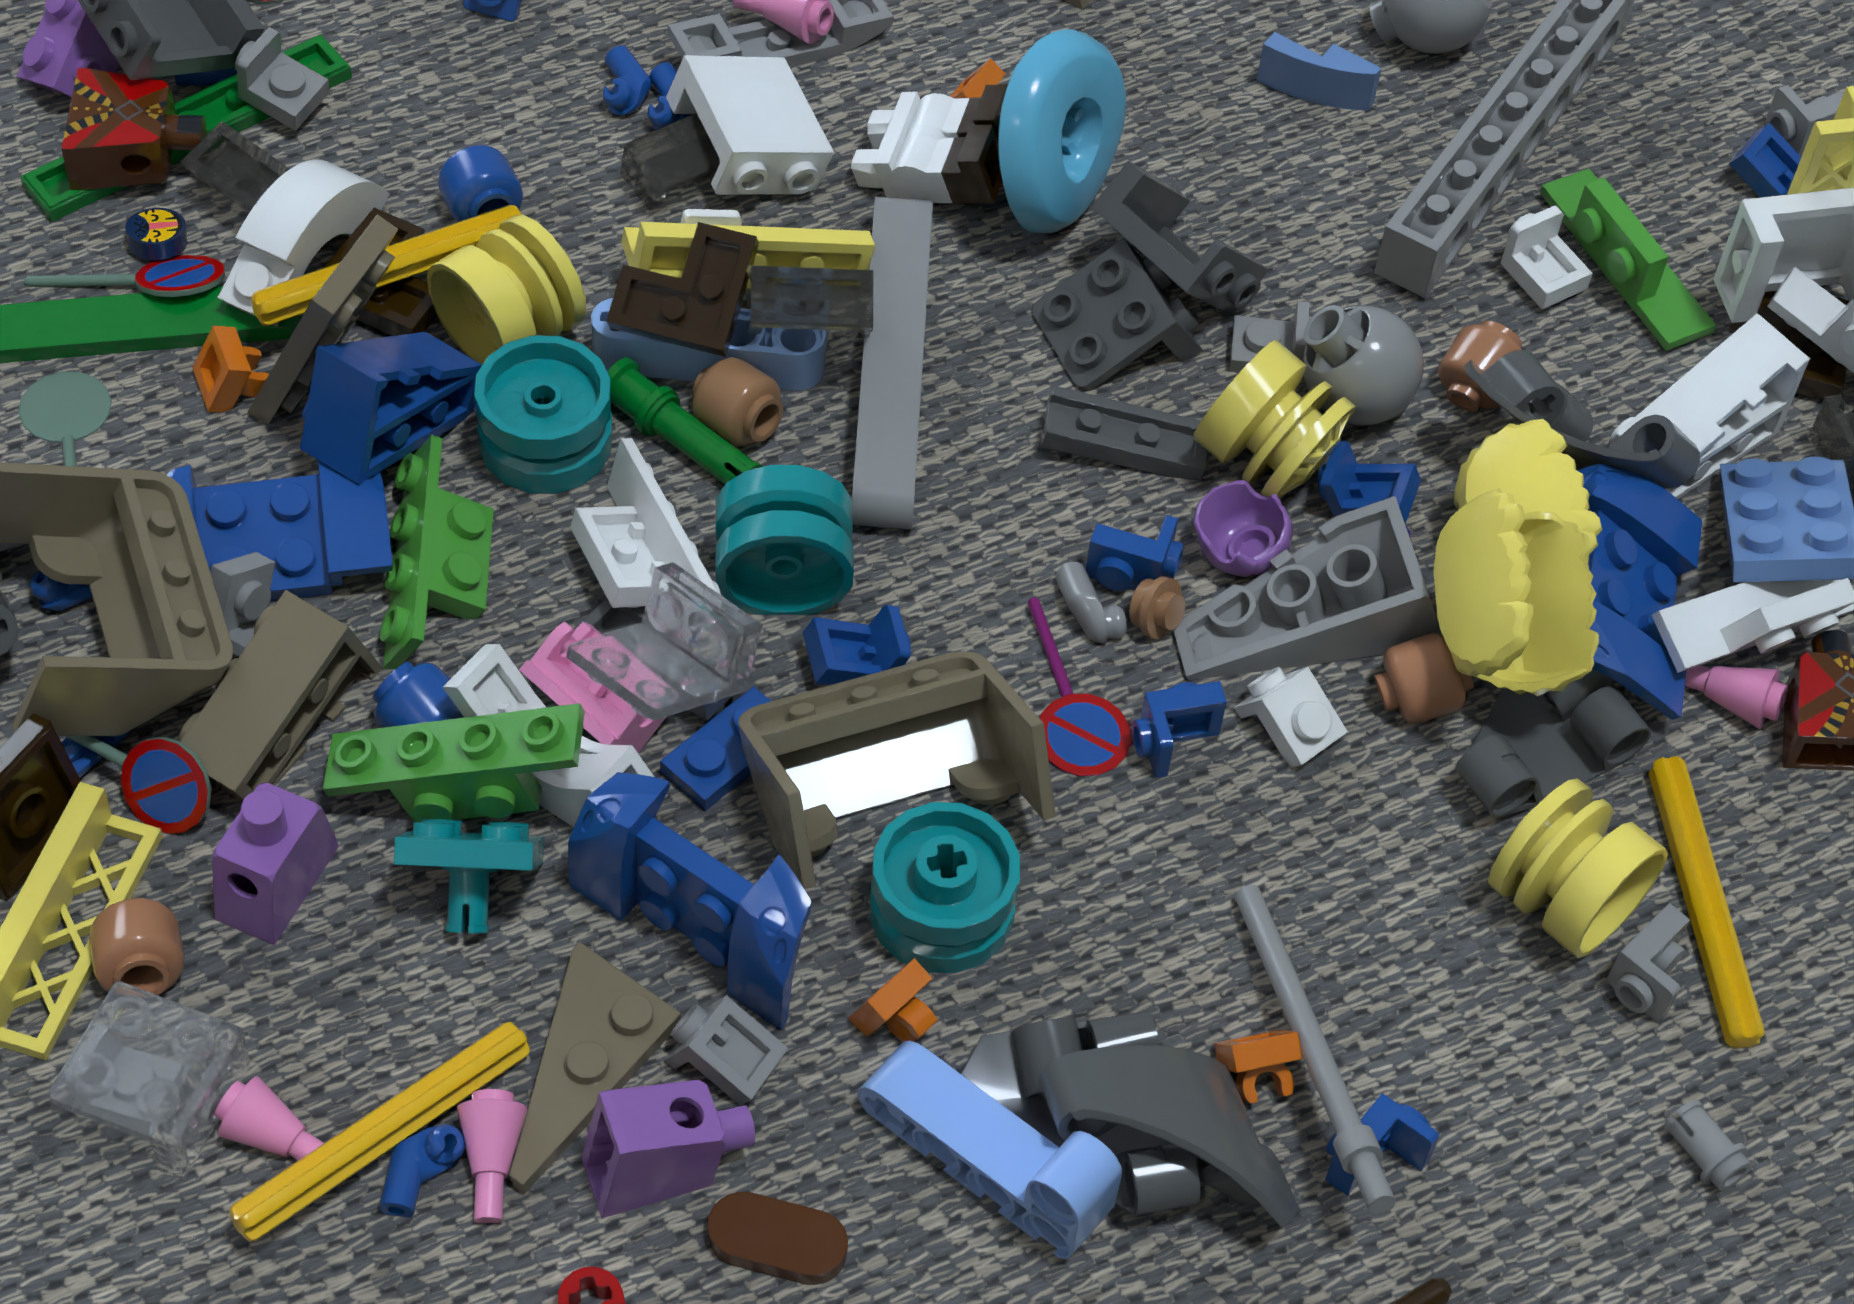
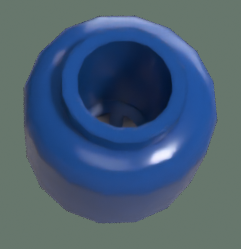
[438,145,523,222]
[372,662,464,728]

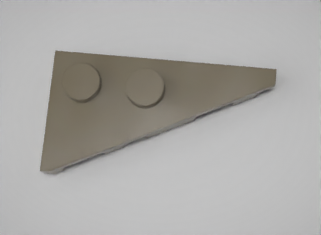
[509,942,681,1195]

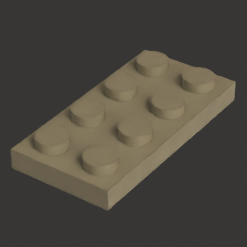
[247,214,398,424]

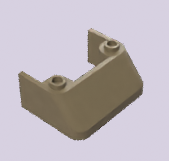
[0,462,233,736]
[738,651,1056,890]

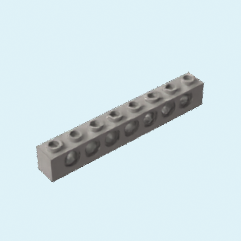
[1374,0,1634,298]

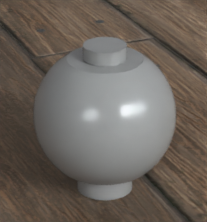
[1369,0,1492,54]
[1303,305,1424,426]

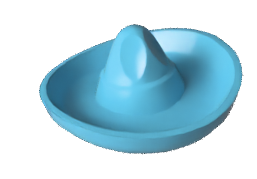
[999,29,1126,233]

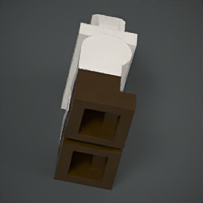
[851,84,1008,204]

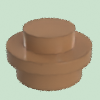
[1129,576,1185,639]

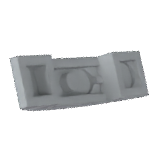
[667,0,894,68]

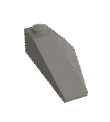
[1173,496,1442,680]

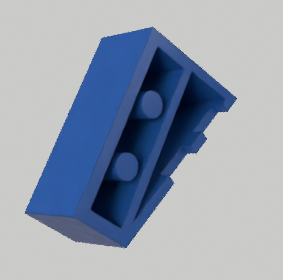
[300,332,482,484]

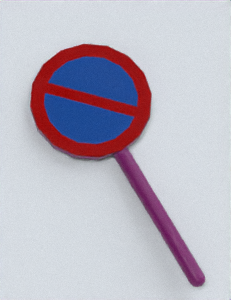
[1028,597,1132,777]

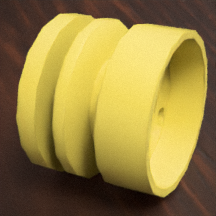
[427,214,587,365]
[1193,340,1356,499]
[1488,778,1668,958]

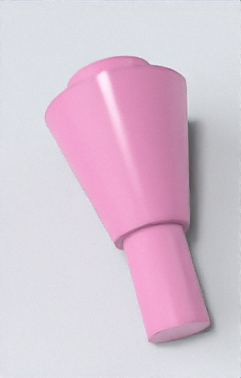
[733,0,834,44]
[1685,665,1788,730]
[214,1076,324,1160]
[457,1089,528,1223]

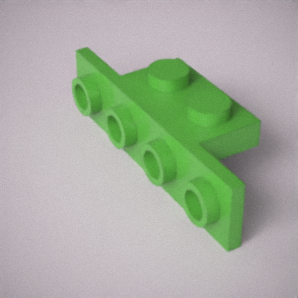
[1540,168,1717,351]
[380,434,494,669]
[323,703,585,822]

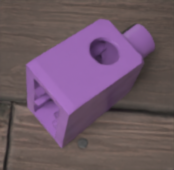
[212,783,339,945]
[581,1080,755,1219]

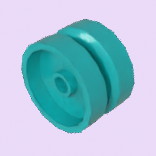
[474,335,613,494]
[716,465,854,615]
[870,802,1020,973]

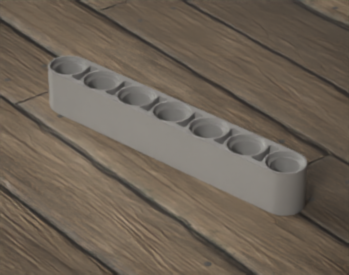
[852,196,933,530]

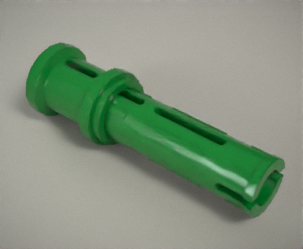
[607,357,763,485]

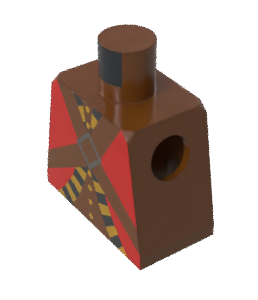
[61,68,207,190]
[1782,630,1854,771]

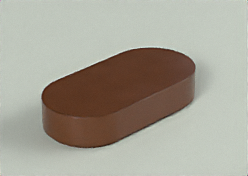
[708,1192,848,1285]

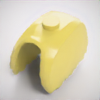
[1453,419,1602,565]
[1433,488,1599,696]

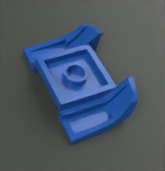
[167,460,393,601]
[1577,463,1702,720]
[568,772,811,1031]

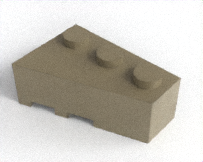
[178,590,383,802]

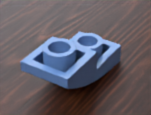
[1256,32,1382,111]

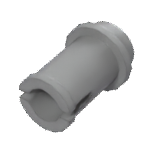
[1664,1099,1752,1191]

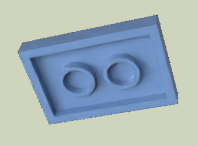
[1719,457,1854,582]

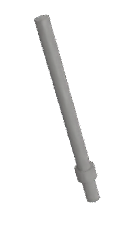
[1235,885,1396,1214]

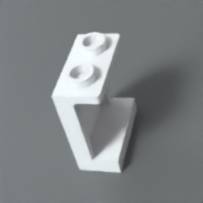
[666,55,834,195]
[1713,188,1854,323]

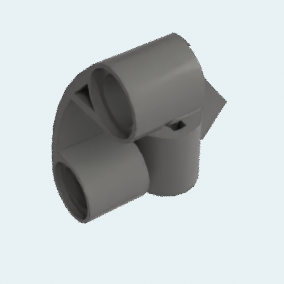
[1464,350,1700,489]
[1455,669,1652,817]
[961,1011,1200,1215]
[1039,1045,1299,1228]

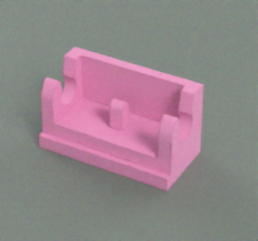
[519,622,678,753]

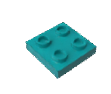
[394,819,545,933]

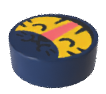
[125,208,188,261]

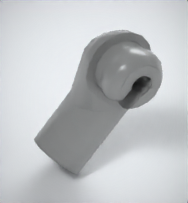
[1056,562,1127,644]

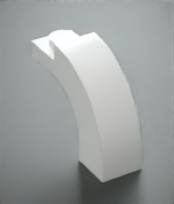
[218,160,390,327]
[442,644,667,827]

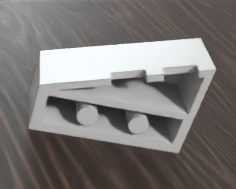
[1609,313,1810,499]

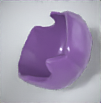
[1193,480,1294,578]

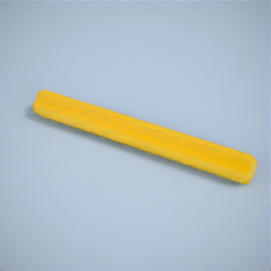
[251,205,521,326]
[1649,756,1765,1048]
[229,1022,530,1242]

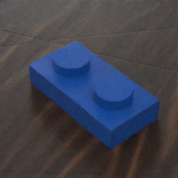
[660,686,771,811]

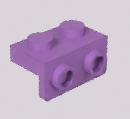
[17,0,119,98]

